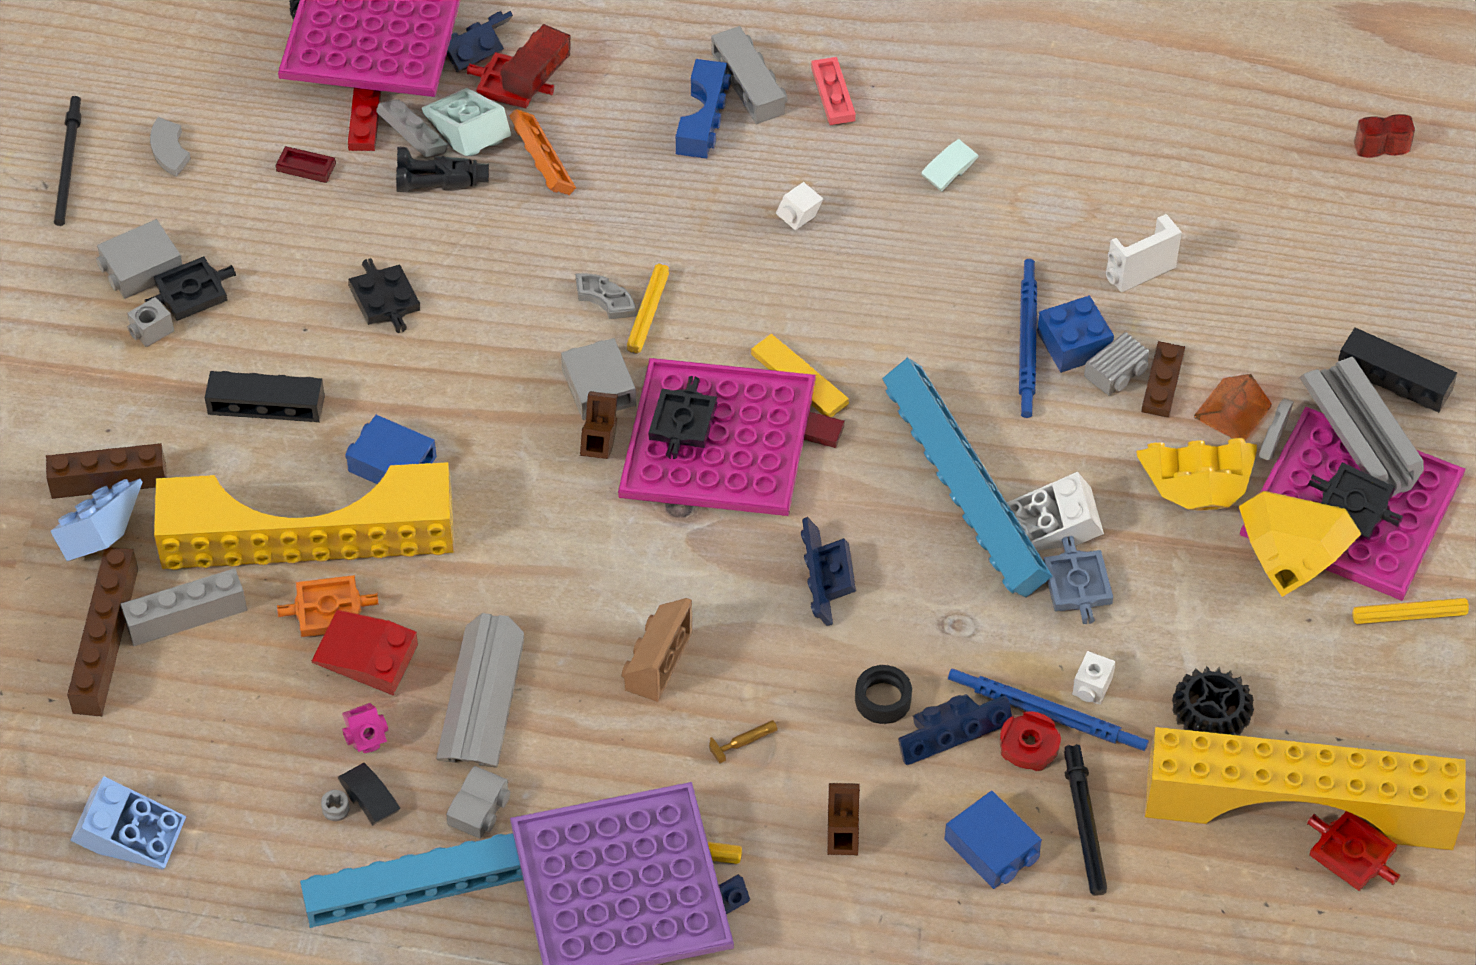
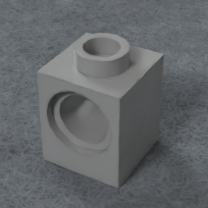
[127,297,174,347]

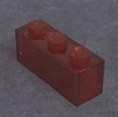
[500,24,571,100]

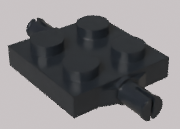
[145,256,236,321]
[348,258,420,333]
[648,376,718,459]
[1308,462,1403,540]

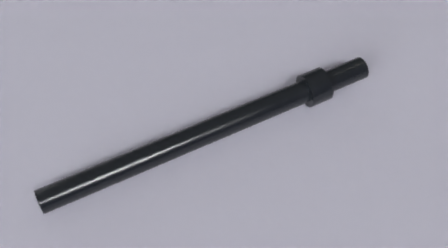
[54,96,82,226]

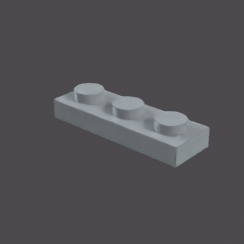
[376,99,448,157]

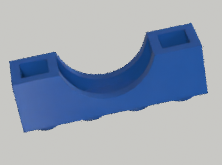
[675,59,731,159]

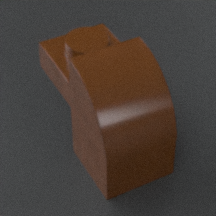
[580,391,618,459]
[827,783,860,856]

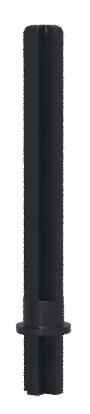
[1064,744,1107,896]

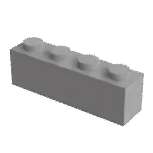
[711,26,787,124]
[121,568,247,646]

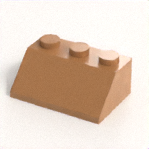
[621,598,692,702]

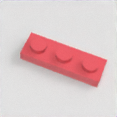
[811,57,856,125]

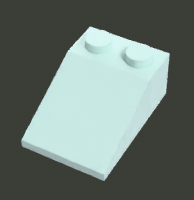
[422,88,511,156]

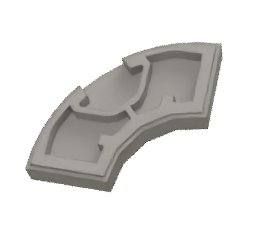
[150,117,191,177]
[575,273,637,319]
[1259,398,1294,460]

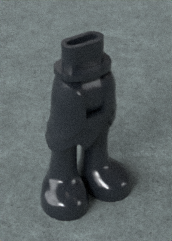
[396,147,489,192]

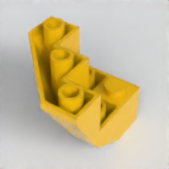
[1136,438,1257,511]
[1239,491,1361,597]

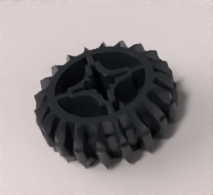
[1172,666,1254,736]

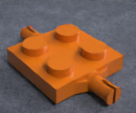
[277,575,379,637]

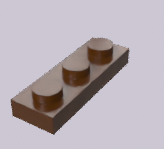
[1141,341,1185,418]

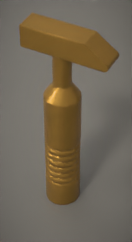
[709,720,778,764]

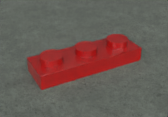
[348,88,381,151]

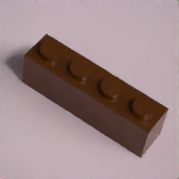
[46,443,167,499]

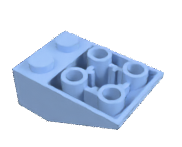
[50,479,142,561]
[70,776,186,870]

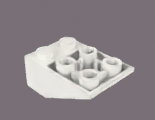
[1007,472,1104,551]

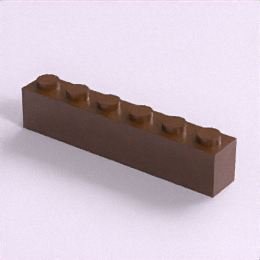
[67,547,138,717]

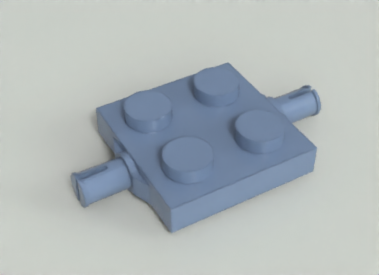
[1043,536,1113,624]

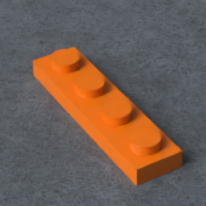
[509,109,576,195]

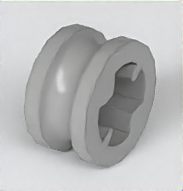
[321,790,350,821]

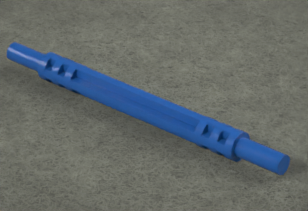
[1019,259,1037,418]
[948,668,1149,752]

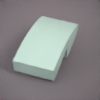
[921,139,979,192]

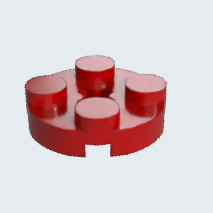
[1000,711,1061,771]

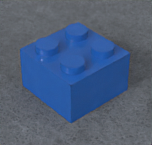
[1037,295,1114,373]

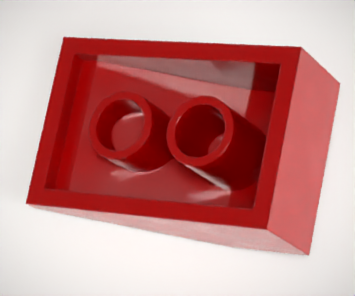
[311,610,418,696]

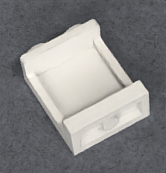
[1106,214,1182,292]

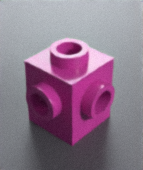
[342,703,388,753]

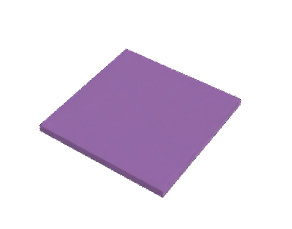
[510,782,734,965]

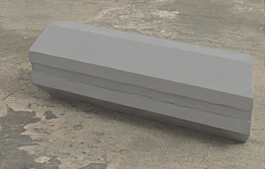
[1299,357,1424,497]
[436,613,524,768]

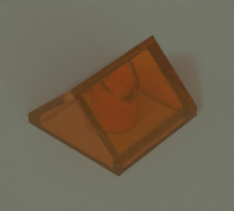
[1194,374,1272,440]

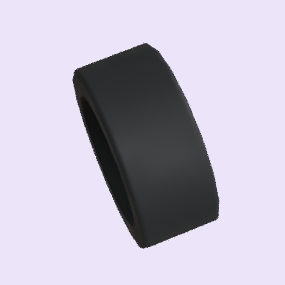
[855,664,912,724]

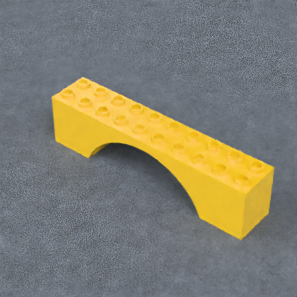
[154,462,454,570]
[1145,727,1466,850]

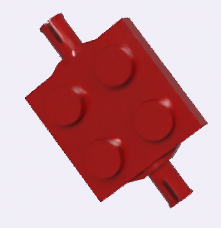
[467,52,555,109]
[1307,811,1401,891]

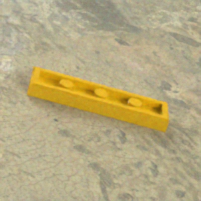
[751,334,849,417]

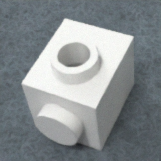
[776,182,823,230]
[1072,651,1115,705]

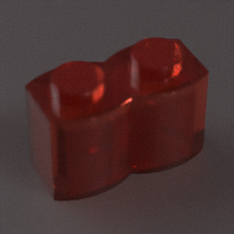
[1354,114,1415,158]

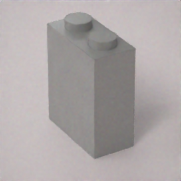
[96,219,183,299]
[561,338,636,420]

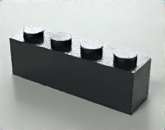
[1338,327,1457,413]
[204,371,325,423]

